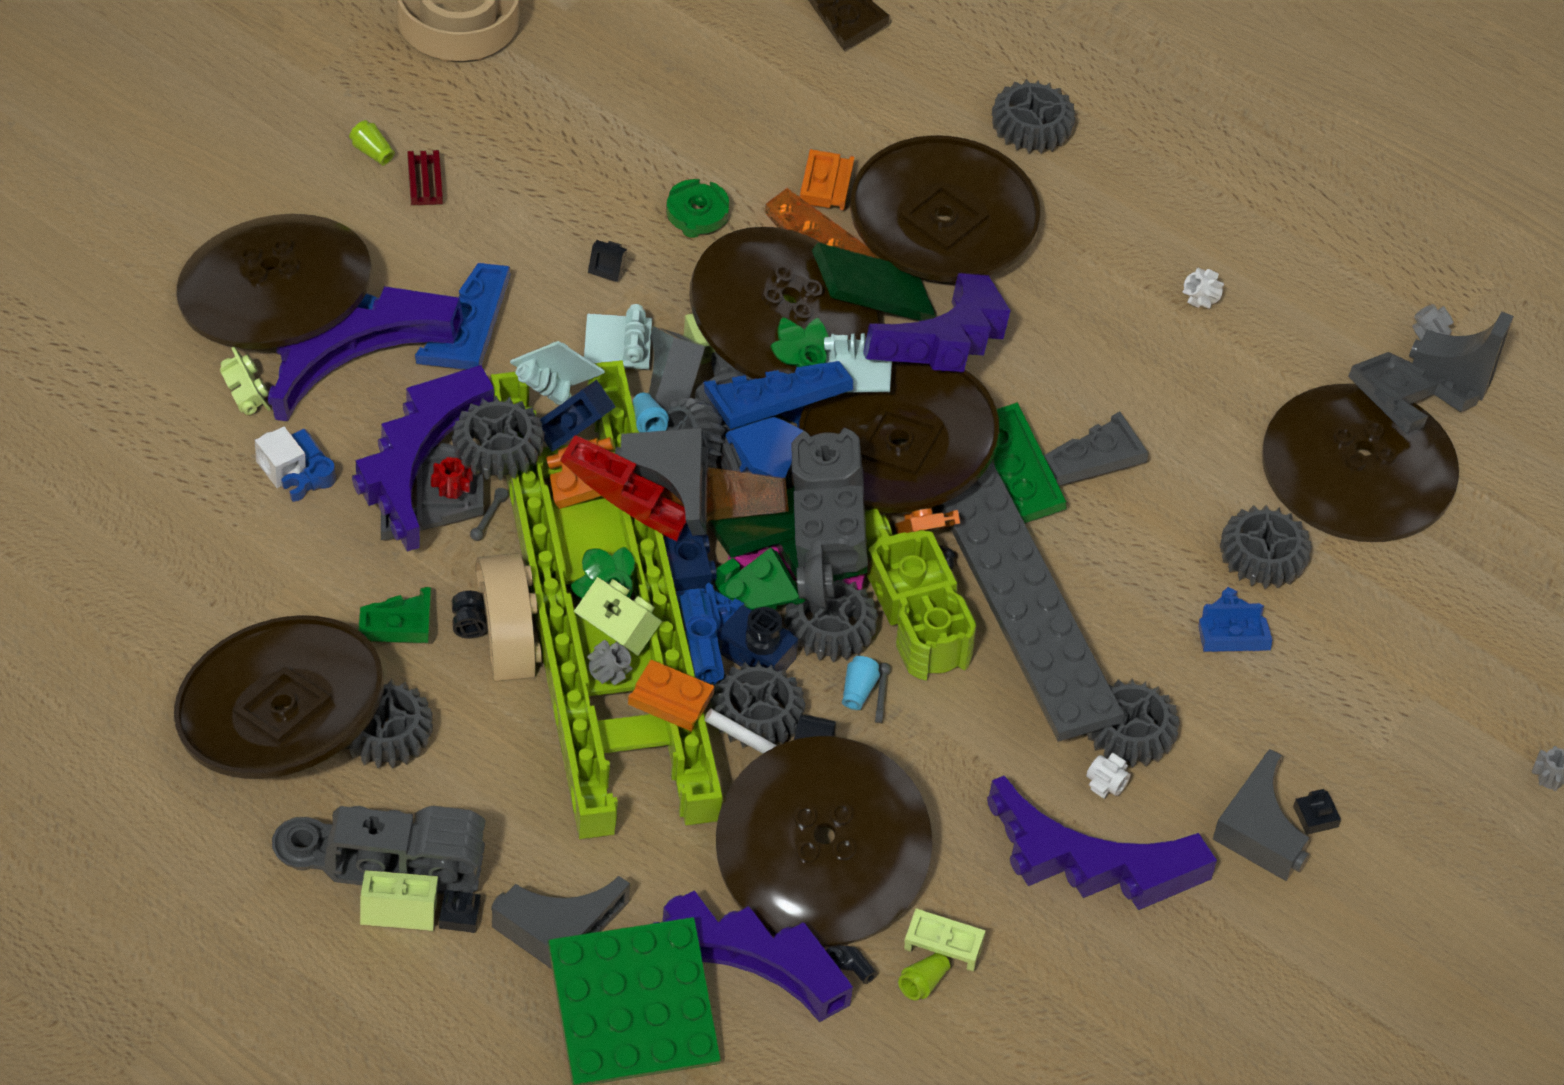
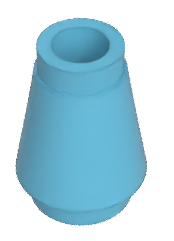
[633,392,669,432]
[842,656,880,710]

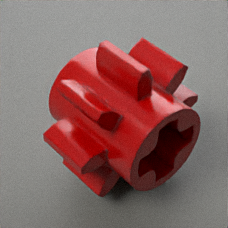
[431,457,473,499]

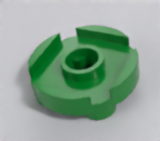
[666,179,729,238]

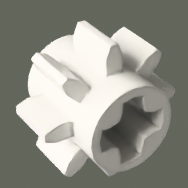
[1183,268,1224,309]
[1086,752,1131,799]

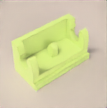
[360,870,438,931]
[904,909,986,972]

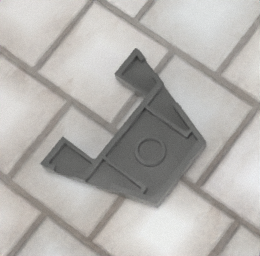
[1348,352,1481,434]
[381,443,483,540]

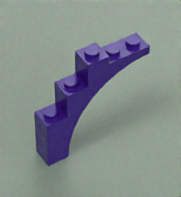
[863,273,1011,372]
[268,286,463,422]
[352,365,494,552]
[987,776,1217,910]
[652,890,853,1022]

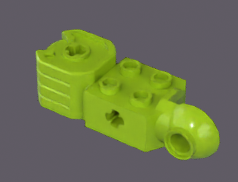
[865,509,976,681]

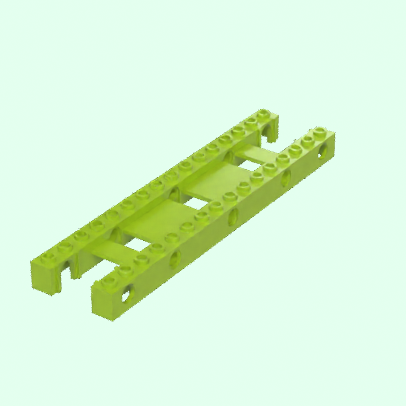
[491,360,723,839]

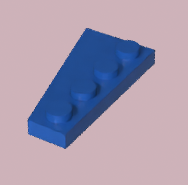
[415,263,511,369]
[704,361,854,429]

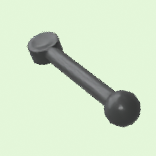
[470,488,508,541]
[875,663,891,723]

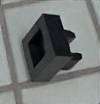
[588,240,627,282]
[1293,789,1341,835]
[439,890,481,933]

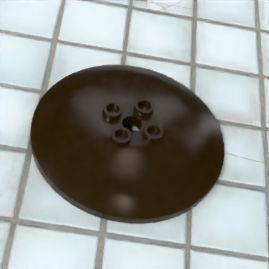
[850,135,1040,282]
[176,214,372,349]
[689,227,878,379]
[798,361,1000,513]
[1262,383,1459,542]
[174,615,384,779]
[716,736,932,947]

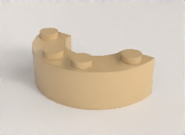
[396,0,520,62]
[475,553,541,681]

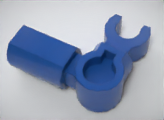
[281,429,336,502]

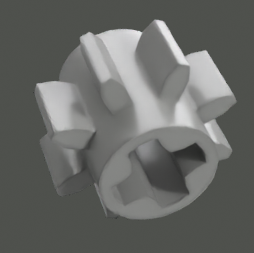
[1412,304,1454,341]
[587,640,632,686]
[1532,746,1564,791]

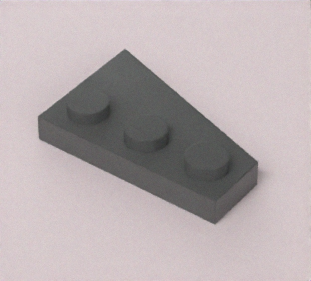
[1044,411,1148,486]

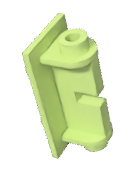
[220,347,271,415]

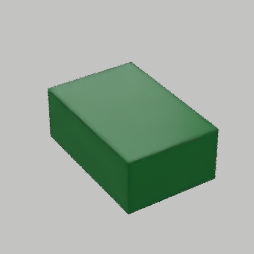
[715,558,740,588]

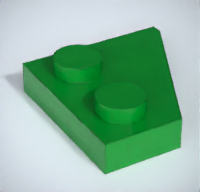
[718,547,805,611]
[358,587,431,643]

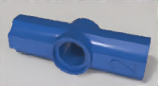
[679,589,724,686]

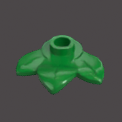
[770,317,829,367]
[571,547,636,599]

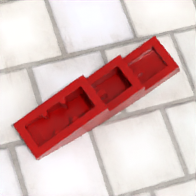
[560,435,687,541]

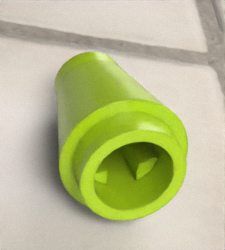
[349,120,395,166]
[898,952,950,1001]

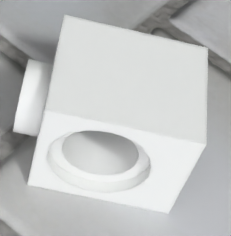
[255,427,306,488]

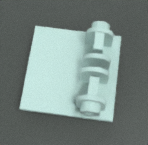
[584,304,652,370]
[824,333,892,392]
[510,341,605,405]

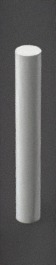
[704,709,777,754]

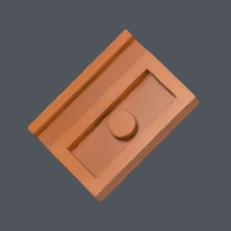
[799,149,855,210]
[895,508,960,534]
[628,660,715,732]

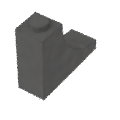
[1409,311,1514,401]
[648,326,705,408]
[615,428,708,536]
[1213,749,1310,881]
[491,876,630,969]

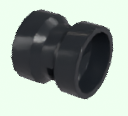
[451,590,487,639]
[745,607,782,655]

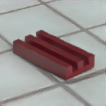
[407,150,443,205]

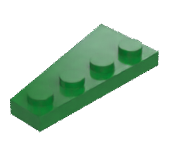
[993,402,1067,524]

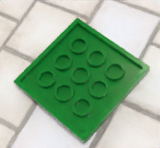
[547,917,721,1085]

